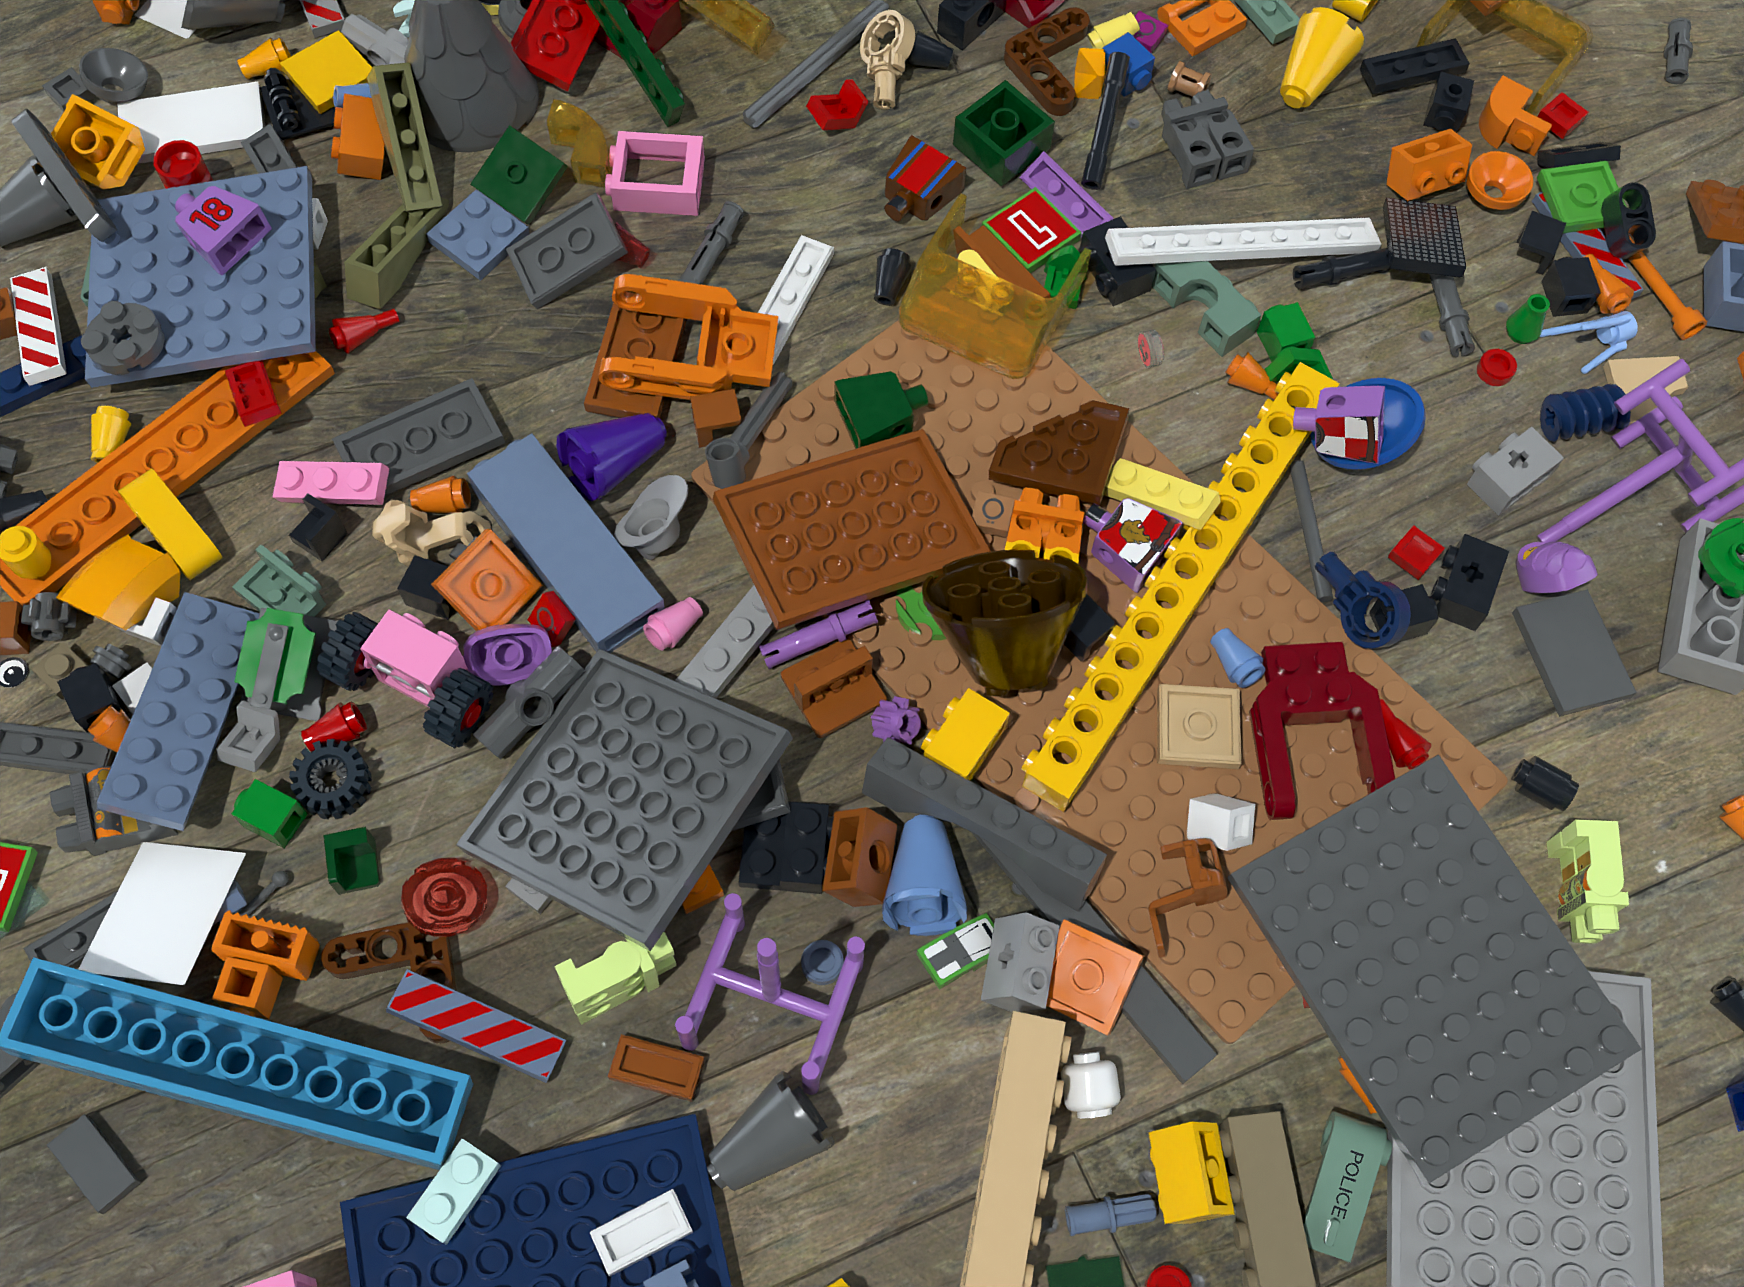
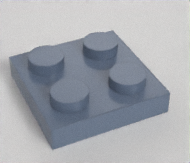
[426,189,530,281]

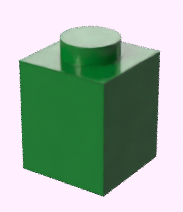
[1257,302,1316,362]
[231,779,308,849]

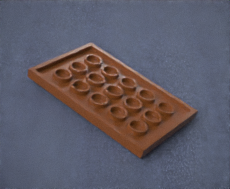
[713,429,991,630]

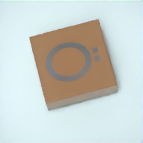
[972,490,1015,537]

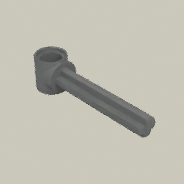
[705,372,792,489]

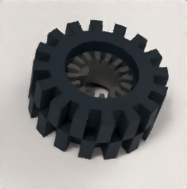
[289,739,372,820]

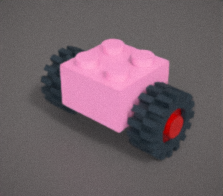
[317,609,493,748]

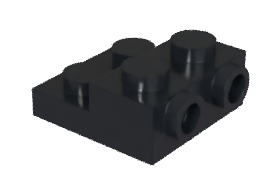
[738,801,834,894]

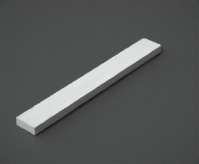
[1105,218,1382,265]

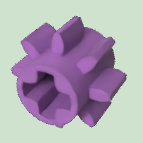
[871,696,921,745]

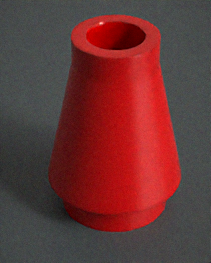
[301,701,367,752]

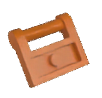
[1157,0,1247,57]

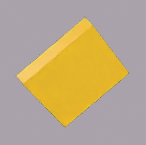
[280,30,372,114]

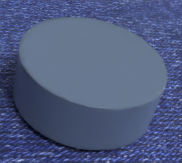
[801,940,844,985]

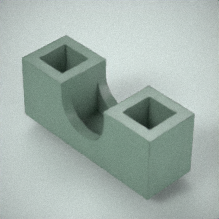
[1152,261,1261,357]

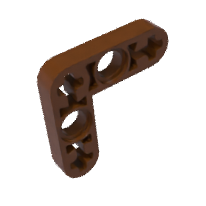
[1004,7,1090,116]
[321,919,457,1044]

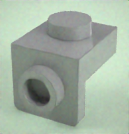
[216,701,280,772]

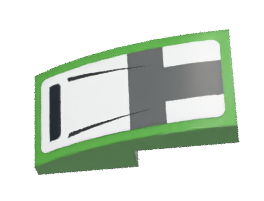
[916,913,994,990]

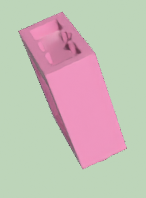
[605,131,705,216]

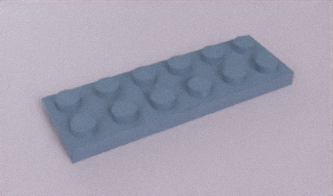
[97,592,260,831]

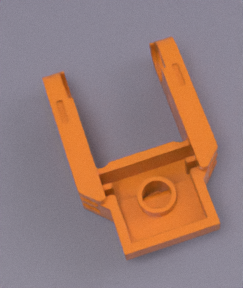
[598,274,779,400]

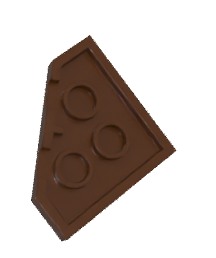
[989,400,1129,505]

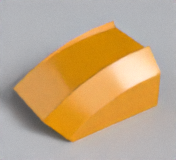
[51,94,145,190]
[56,534,180,631]

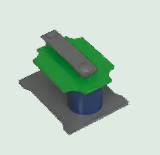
[234,608,338,721]

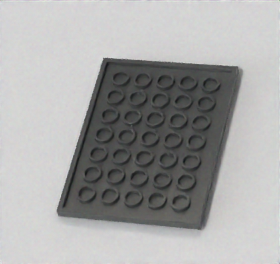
[1227,754,1642,1185]

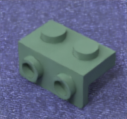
[232,544,326,617]

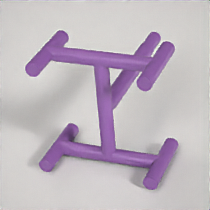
[1537,359,1744,543]
[675,893,865,1095]

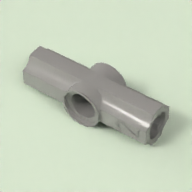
[340,14,408,66]

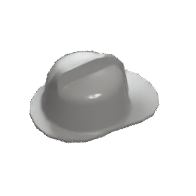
[614,475,688,560]

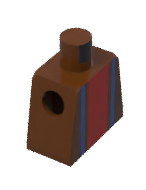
[884,135,966,221]

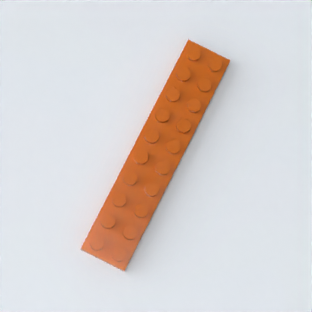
[0,351,335,606]

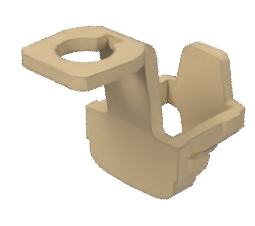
[372,500,491,567]

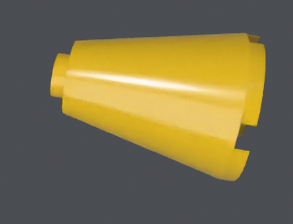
[1280,7,1364,108]

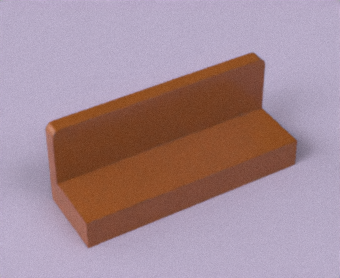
[953,225,1051,322]

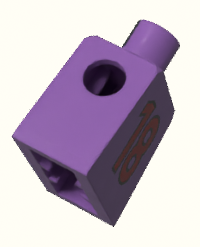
[175,186,272,276]

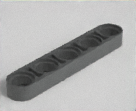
[11,109,117,242]

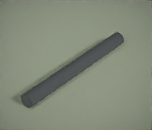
[1289,460,1333,602]

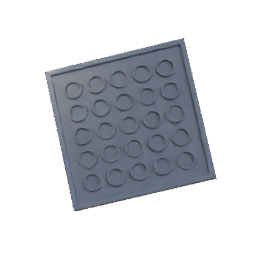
[85,166,316,388]

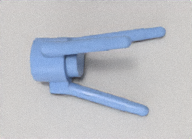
[1540,311,1638,374]

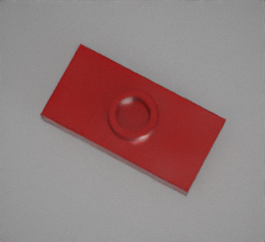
[225,360,282,427]

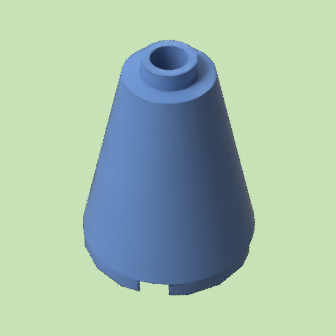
[882,814,967,936]

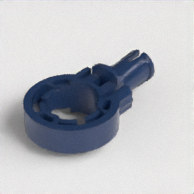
[1315,551,1411,648]

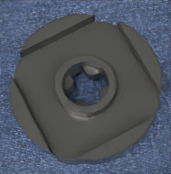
[81,301,165,375]

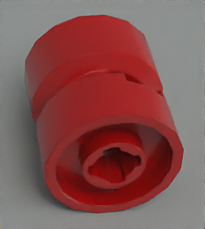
[153,140,213,189]

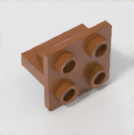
[780,637,887,738]

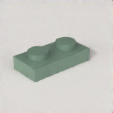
[1235,0,1300,44]

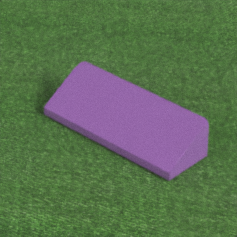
[1019,151,1114,238]

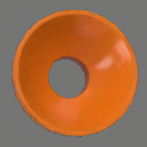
[1467,151,1533,210]

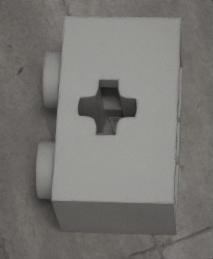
[1467,427,1564,516]
[981,912,1059,1012]

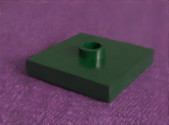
[470,125,568,225]

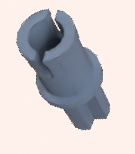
[1065,1194,1156,1236]

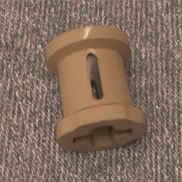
[1167,61,1212,97]

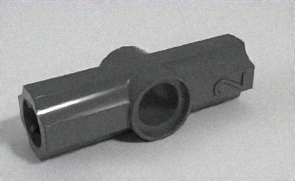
[473,646,585,760]

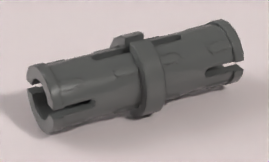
[1664,18,1693,84]

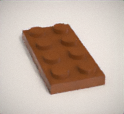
[584,291,687,419]

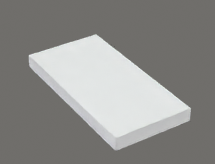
[117,82,265,164]

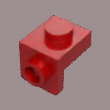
[806,79,868,130]

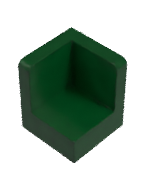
[323,827,380,895]

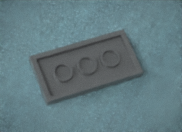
[332,378,505,505]

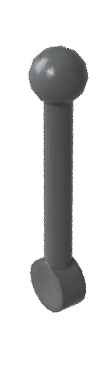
[216,871,289,932]

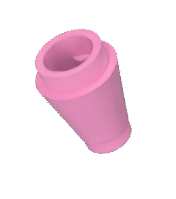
[643,597,703,651]

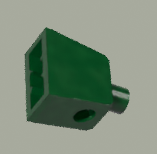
[834,371,929,449]

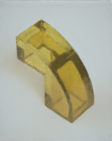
[547,99,611,188]

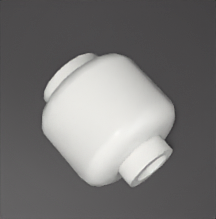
[1061,1052,1121,1119]

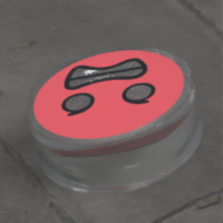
[1137,329,1164,368]

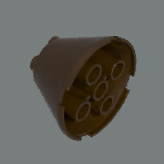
[922,550,1088,696]

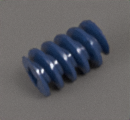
[1540,383,1631,442]

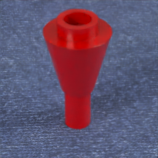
[329,309,399,354]
[1380,699,1431,769]

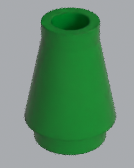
[1506,294,1550,344]

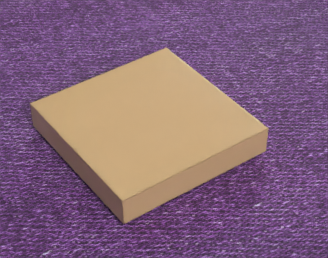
[1157,684,1241,769]

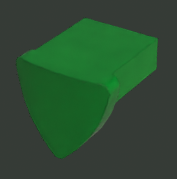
[1044,245,1088,309]

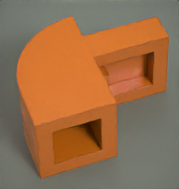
[1479,75,1552,156]

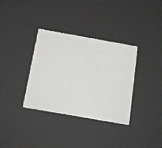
[78,842,246,985]

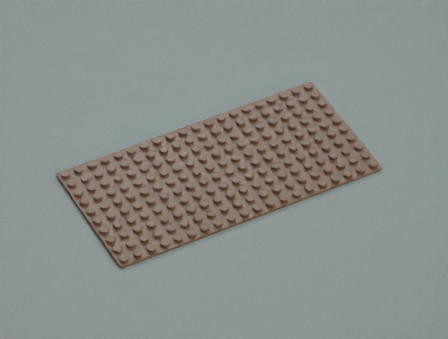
[691,277,1508,1044]

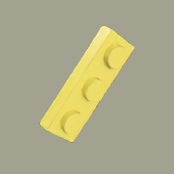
[1104,458,1221,530]

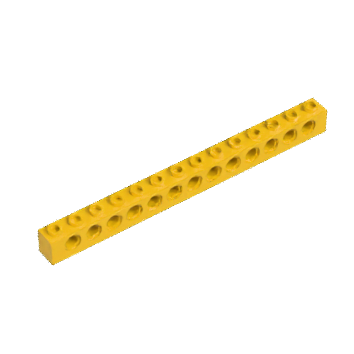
[1021,362,1340,812]

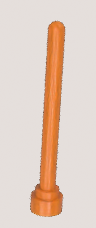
[1604,228,1707,340]

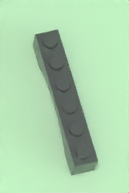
[862,737,1107,912]

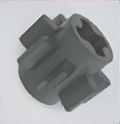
[21,592,77,641]

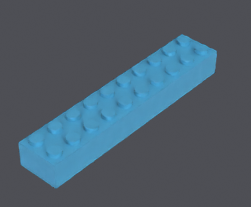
[0,957,473,1170]

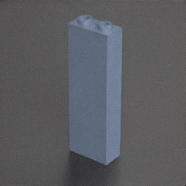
[467,433,665,653]

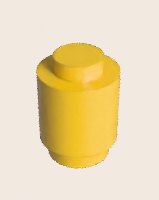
[0,526,51,579]

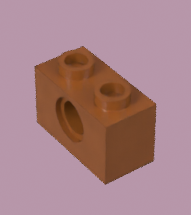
[822,807,897,907]

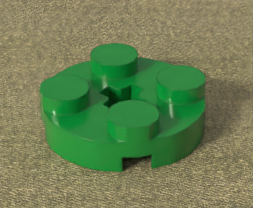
[1698,518,1744,598]

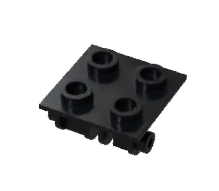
[260,68,335,140]

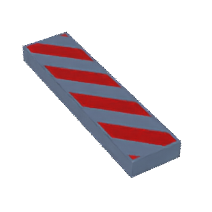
[1532,192,1644,300]
[386,969,566,1083]

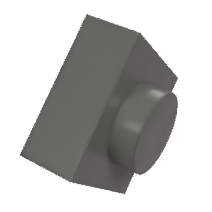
[42,67,96,112]

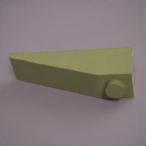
[367,62,442,212]
[344,197,449,309]

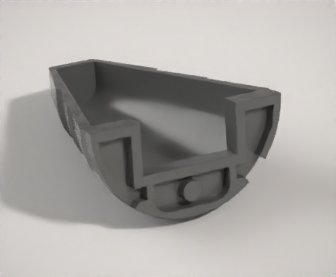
[404,0,539,152]

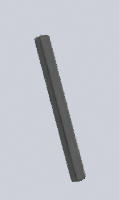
[743,0,889,128]

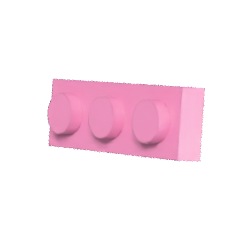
[273,461,389,505]

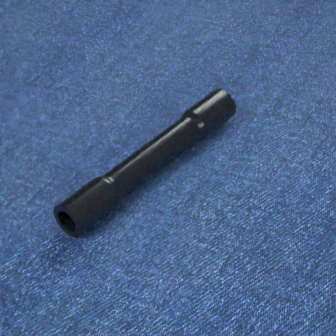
[1081,52,1130,190]

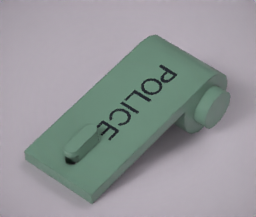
[1303,1111,1392,1262]

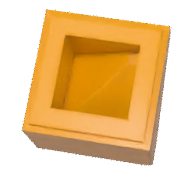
[1074,48,1105,99]

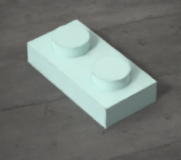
[406,1139,501,1245]

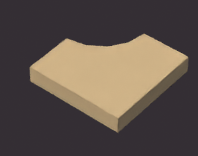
[1603,356,1688,426]

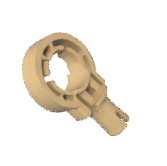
[860,10,915,110]

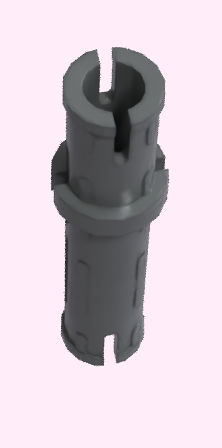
[678,201,745,284]
[1429,274,1475,357]

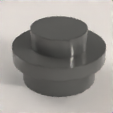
[90,643,132,679]

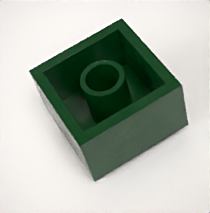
[953,80,1055,186]

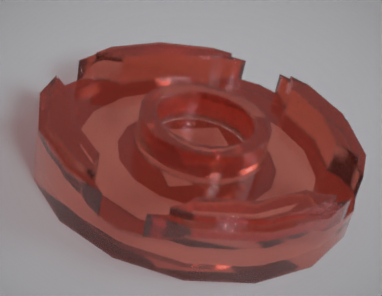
[401,858,488,937]

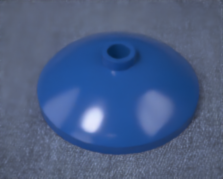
[1310,378,1426,469]

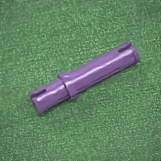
[759,599,878,670]

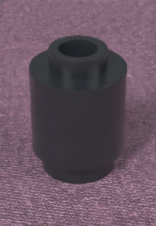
[1512,756,1579,812]

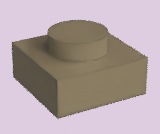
[31,642,87,700]

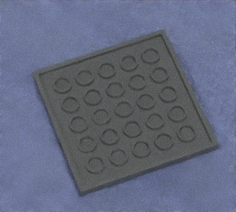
[456,649,793,951]

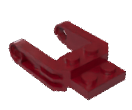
[1249,641,1395,820]

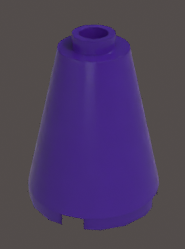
[556,413,667,501]

